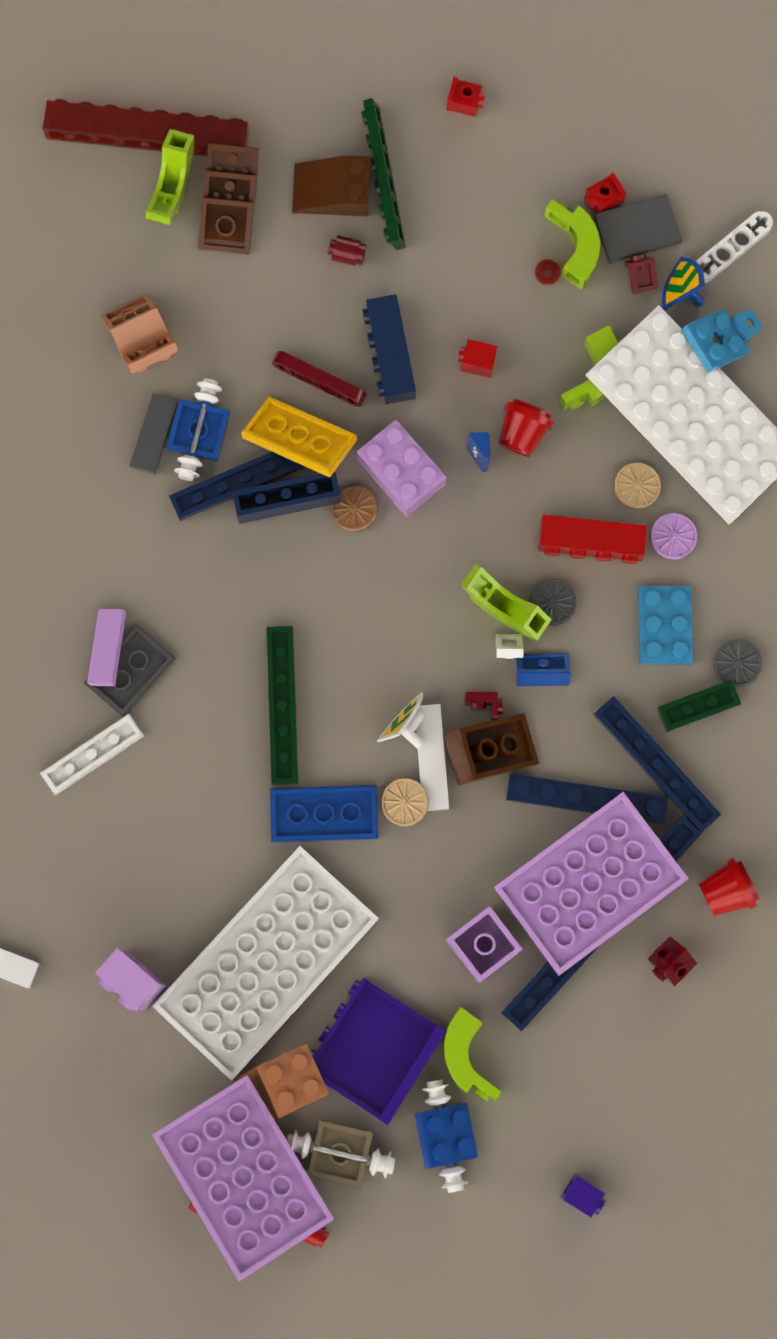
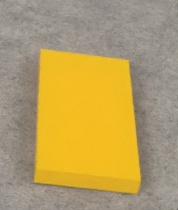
[241,396,357,477]

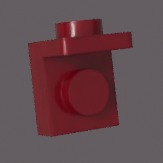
[624,253,659,294]
[464,691,503,721]

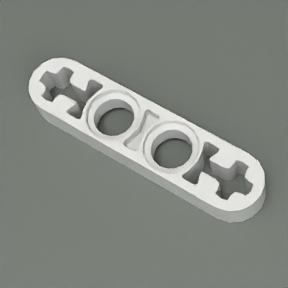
[696,211,773,283]

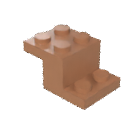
[100,294,179,374]
[233,1043,329,1120]

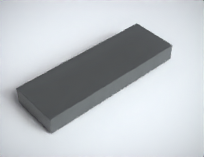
[130,394,178,475]

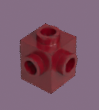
[648,936,697,986]

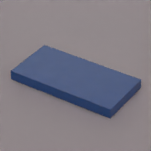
[270,785,378,843]

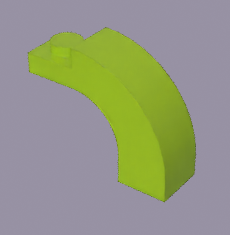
[146,129,194,225]
[544,199,600,290]
[558,325,618,411]
[460,564,552,641]
[443,1007,502,1101]

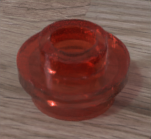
[535,259,560,285]

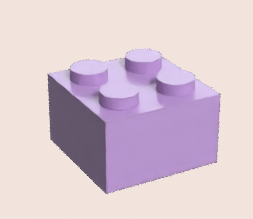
[445,906,523,983]

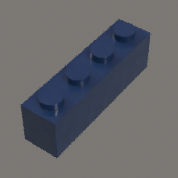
[362,294,416,405]
[232,472,341,524]

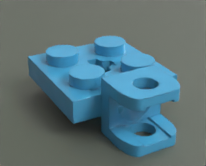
[682,309,762,373]

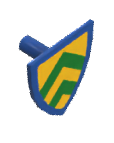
[662,257,705,311]

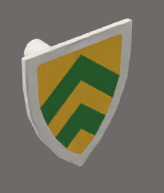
[377,692,425,749]

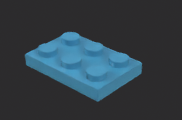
[637,586,693,665]

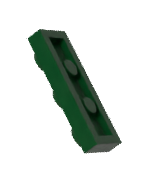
[657,680,741,733]

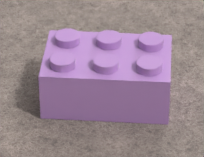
[356,420,447,517]
[95,948,167,1011]

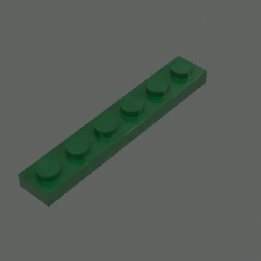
[361,98,406,250]
[267,626,298,785]

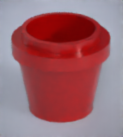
[498,399,554,458]
[698,857,760,916]

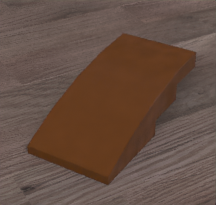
[199,143,260,254]

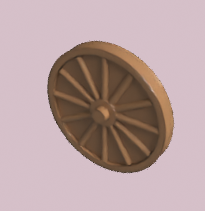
[331,486,378,531]

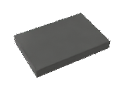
[594,194,682,263]
[84,624,176,717]

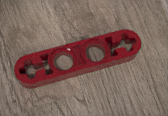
[272,351,367,407]

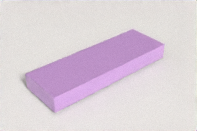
[87,609,126,686]

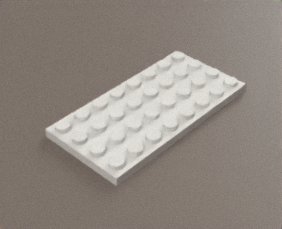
[585,305,777,524]
[152,846,379,1081]

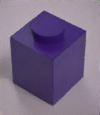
[560,1174,606,1218]

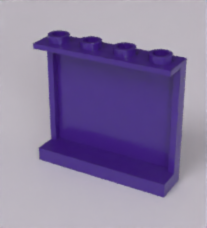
[310,978,446,1125]

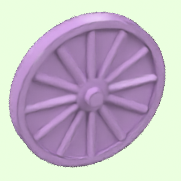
[650,513,697,560]

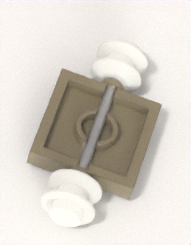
[287,1120,396,1188]

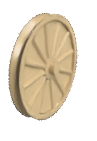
[614,462,661,509]
[381,778,429,826]

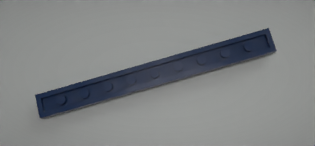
[501,816,702,1031]

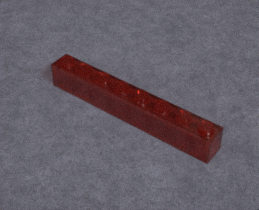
[43,99,249,157]

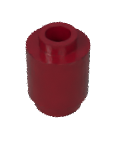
[328,235,367,266]

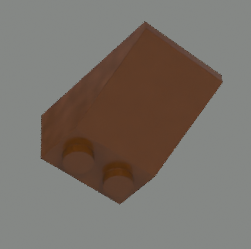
[292,155,370,216]
[443,713,539,786]

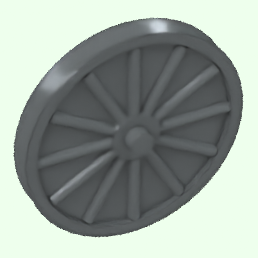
[529,579,576,626]
[714,639,762,687]

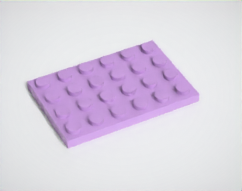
[494,792,689,976]
[152,1075,334,1282]

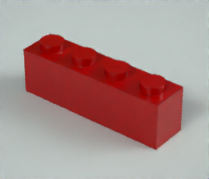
[538,514,647,564]

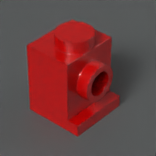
[447,76,486,117]
[584,172,626,214]

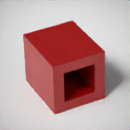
[458,339,498,378]

